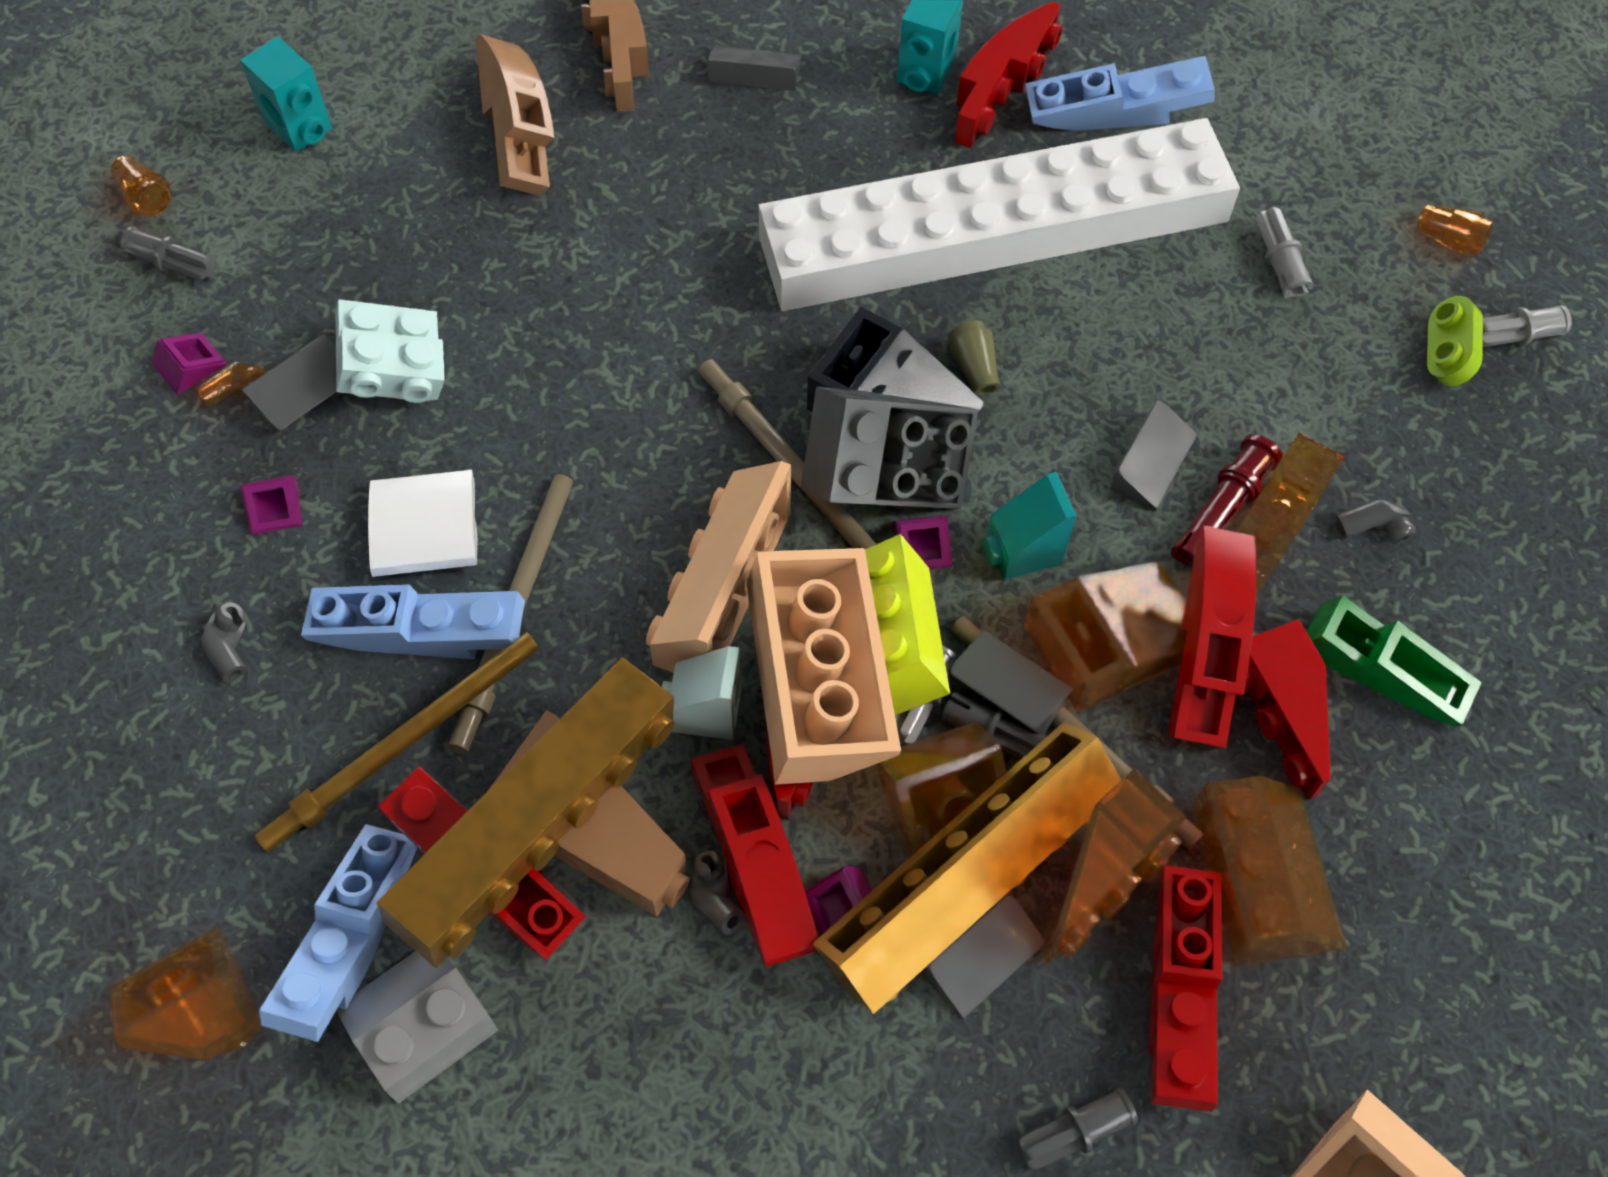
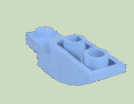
[1025,56,1215,131]
[301,584,525,659]
[259,824,417,1042]

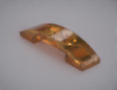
[1236,432,1345,598]

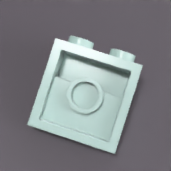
[335,299,444,403]

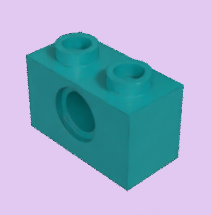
[897,0,963,95]
[240,36,332,152]

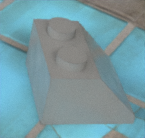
[336,951,498,1104]

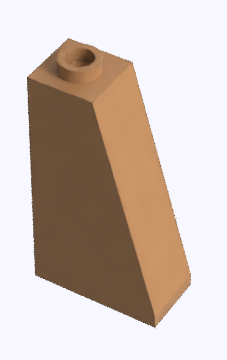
[488,710,690,917]

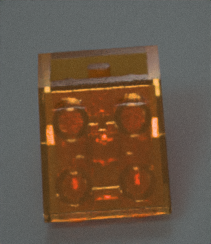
[1024,561,1187,713]
[1042,768,1187,964]

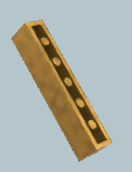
[376,657,675,968]
[812,722,1125,1014]

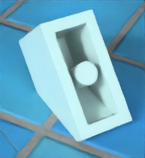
[662,646,742,740]

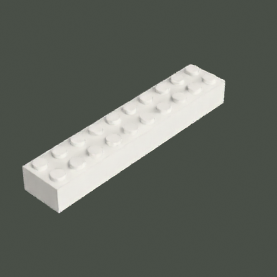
[759,118,1240,312]

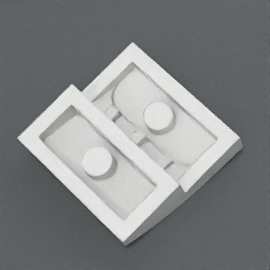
[368,470,478,577]

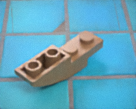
[581,0,649,112]
[476,34,554,194]

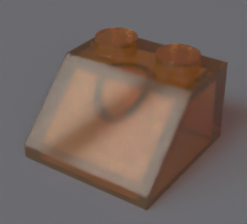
[877,721,1006,857]

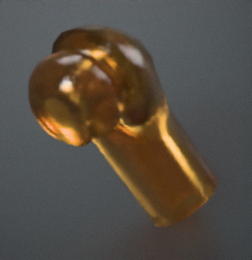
[194,362,267,408]

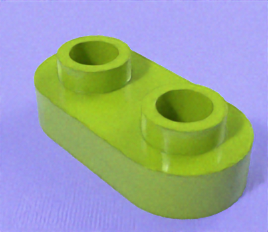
[1427,296,1483,387]

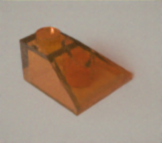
[110,926,264,1061]

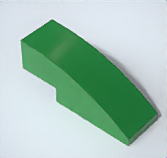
[1306,595,1482,727]

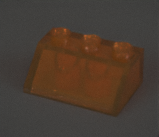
[1192,776,1347,966]

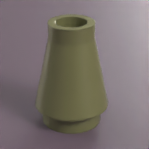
[947,320,1001,396]

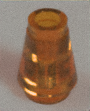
[111,155,171,216]
[1416,203,1494,257]

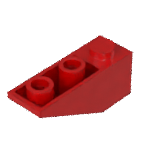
[1244,619,1331,800]

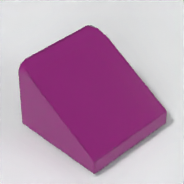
[152,333,227,395]
[240,475,303,535]
[892,515,952,570]
[805,865,872,935]

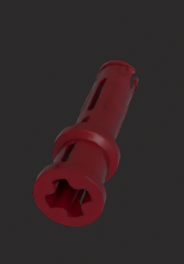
[1170,434,1284,568]

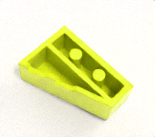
[865,534,950,715]

